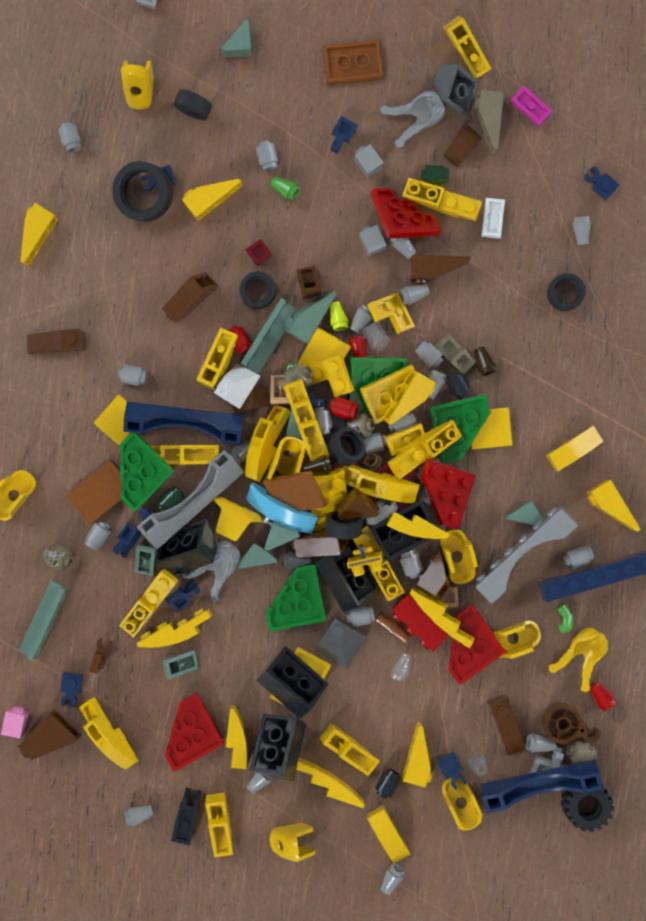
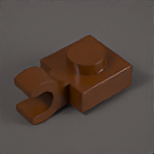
[89,638,112,674]

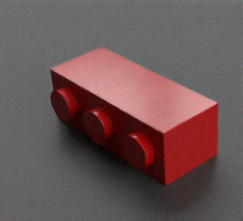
[391,592,450,652]

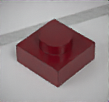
[245,239,272,266]

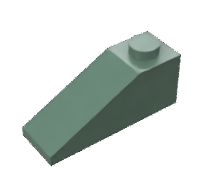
[283,291,336,343]

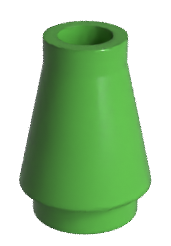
[271,176,300,201]

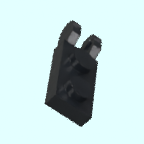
[171,787,202,846]

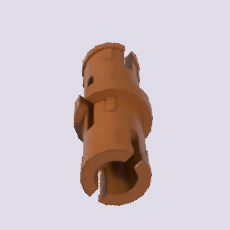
[374,612,412,645]

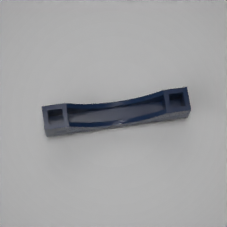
[123,402,243,445]
[538,550,646,602]
[481,760,603,814]

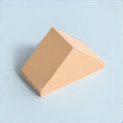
[270,375,290,405]

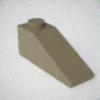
[474,90,504,155]

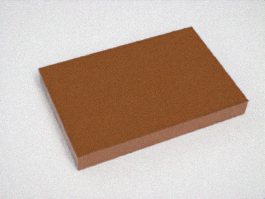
[323,39,383,85]
[66,460,122,525]
[263,471,328,511]

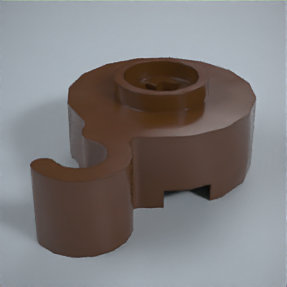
[542,702,601,744]

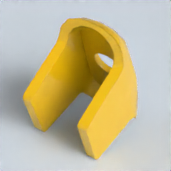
[121,60,154,110]
[267,436,306,480]
[0,470,36,521]
[214,497,264,541]
[440,530,478,584]
[493,620,541,659]
[442,777,483,831]
[269,823,315,863]

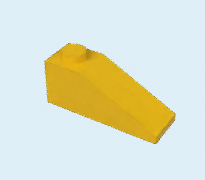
[443,16,491,79]
[182,179,243,221]
[20,203,59,267]
[196,328,238,390]
[383,369,436,425]
[587,480,641,532]
[402,721,433,788]

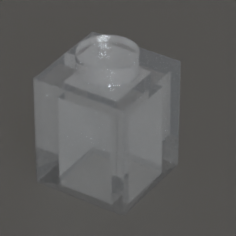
[361,321,390,352]

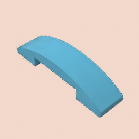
[246,482,319,534]

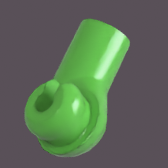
[557,603,574,633]

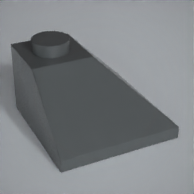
[434,64,479,118]
[314,616,367,669]

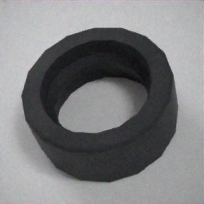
[174,89,212,121]
[239,271,276,309]
[547,273,586,311]
[327,427,366,466]
[325,511,363,540]

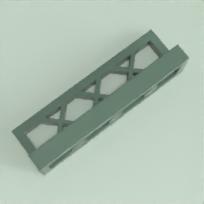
[241,298,298,375]
[19,580,70,661]

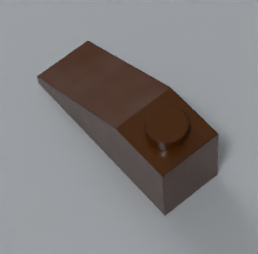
[410,255,470,284]
[27,329,86,354]
[487,694,526,755]

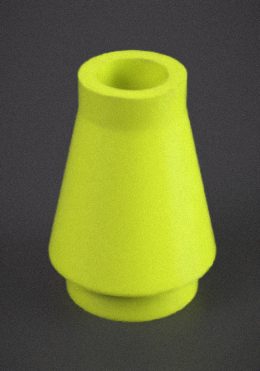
[330,302,349,332]

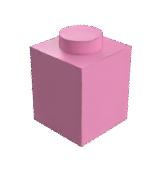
[1,706,29,738]

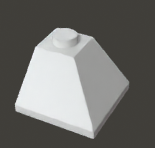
[214,363,260,409]

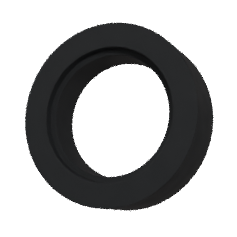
[112,161,173,222]

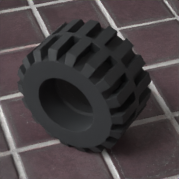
[560,785,614,832]

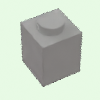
[354,144,384,179]
[359,225,387,257]

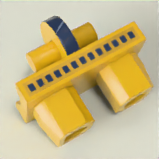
[347,543,383,577]

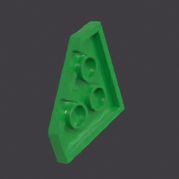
[348,357,408,414]
[430,394,491,464]
[120,433,175,512]
[266,564,326,632]

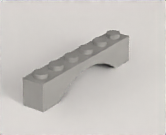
[137,450,244,549]
[476,505,578,604]

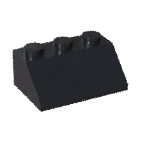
[370,500,435,562]
[154,519,217,575]
[315,540,380,612]
[256,646,329,719]
[249,713,306,782]

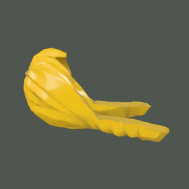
[549,628,608,693]

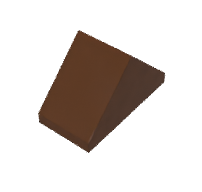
[443,126,482,167]
[297,266,321,299]
[232,387,271,414]
[338,488,378,520]

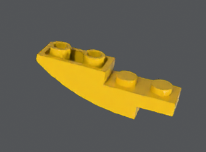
[402,178,482,222]
[245,405,291,482]
[387,420,462,479]
[342,465,420,503]
[353,524,405,602]
[119,568,179,638]
[137,608,213,648]
[79,697,138,770]

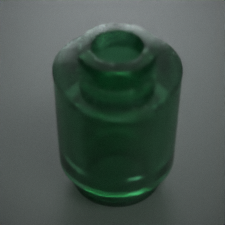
[421,165,449,185]
[157,486,185,511]

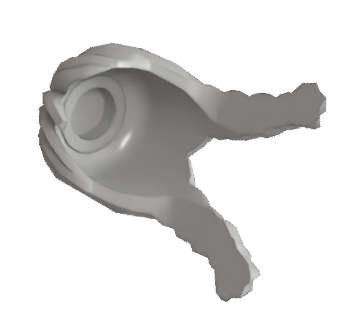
[380,91,445,147]
[183,541,241,603]

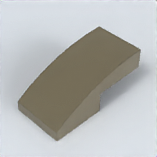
[435,333,476,375]

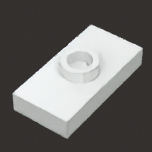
[481,198,505,239]

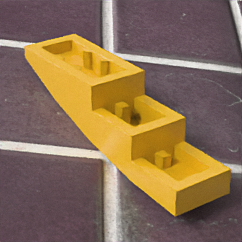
[283,378,329,461]
[151,445,219,465]
[410,587,475,648]
[296,758,365,808]

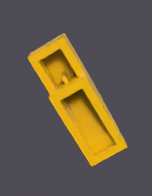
[546,425,603,471]
[386,512,450,539]
[226,705,248,770]
[319,723,380,776]
[205,792,234,858]
[367,805,411,863]

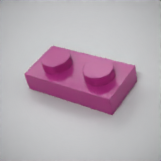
[510,86,552,127]

